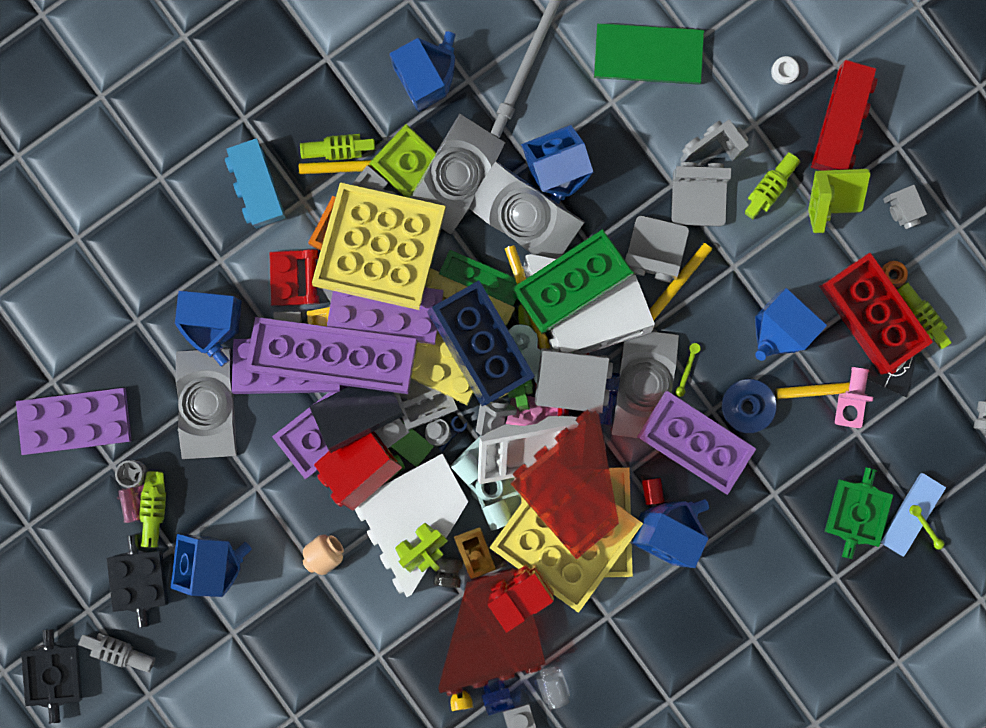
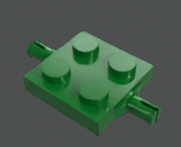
[825,467,893,559]

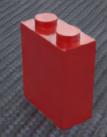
[314,431,402,511]

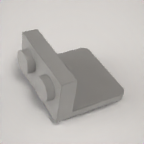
[680,119,749,163]
[671,162,731,227]
[625,216,689,282]

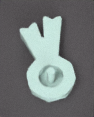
[508,325,541,384]

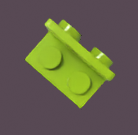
[808,169,870,233]

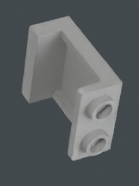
[535,348,613,413]

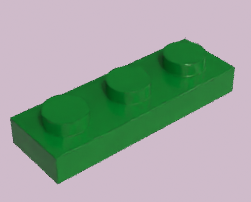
[439,250,517,307]

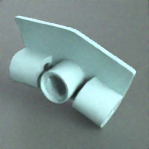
[451,436,521,531]

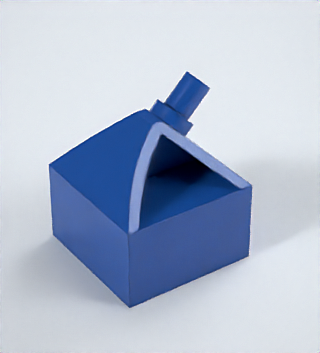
[389,31,456,112]
[521,125,593,204]
[755,288,827,361]
[175,291,242,367]
[630,499,709,568]
[171,534,252,597]

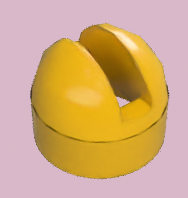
[450,690,473,711]

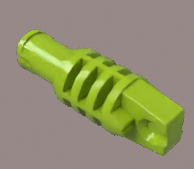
[300,134,376,161]
[745,152,800,220]
[896,282,952,349]
[139,471,166,547]

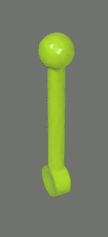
[675,343,700,397]
[909,505,945,549]

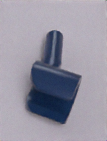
[438,416,467,451]

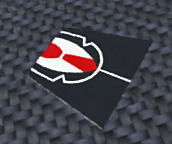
[867,357,915,398]

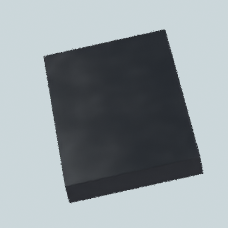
[309,386,405,453]

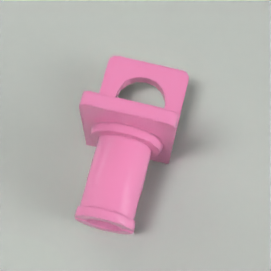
[835,367,873,428]

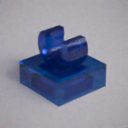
[482,680,515,715]

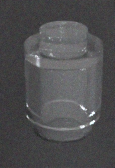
[536,666,570,710]

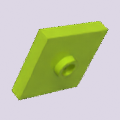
[369,124,436,198]

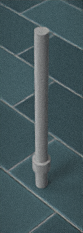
[490,0,561,138]

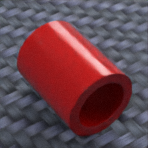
[642,478,665,505]

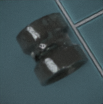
[434,557,463,588]

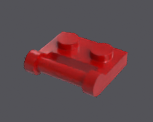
[269,250,320,306]

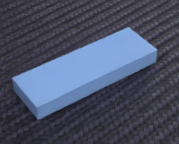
[880,473,946,557]

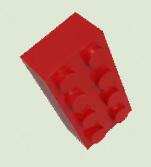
[819,253,933,374]

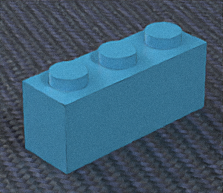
[225,138,286,229]

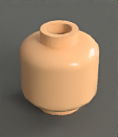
[303,534,344,575]

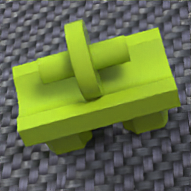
[395,523,448,573]

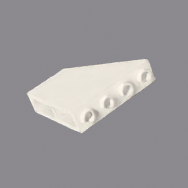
[522,254,655,354]
[355,454,468,597]

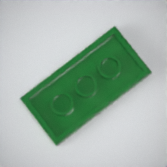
[594,23,704,85]
[512,229,634,334]

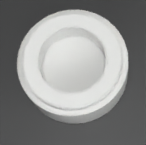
[771,56,800,85]

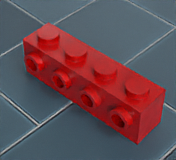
[811,60,878,171]

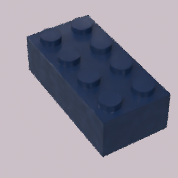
[427,281,535,407]

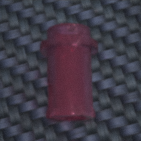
[117,487,141,523]

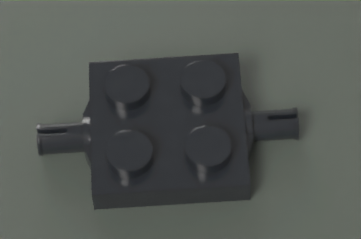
[106,534,169,628]
[21,629,82,724]

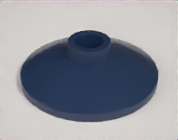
[722,379,776,433]

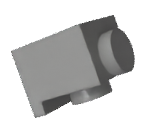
[883,185,927,229]

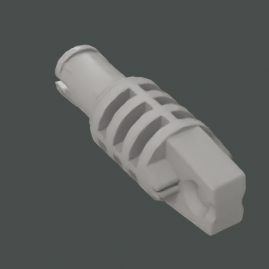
[78,633,155,673]

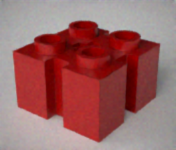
[487,564,554,633]

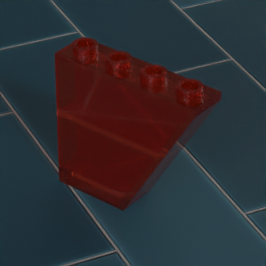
[510,409,619,560]
[438,567,546,696]

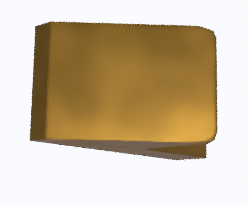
[454,527,496,579]

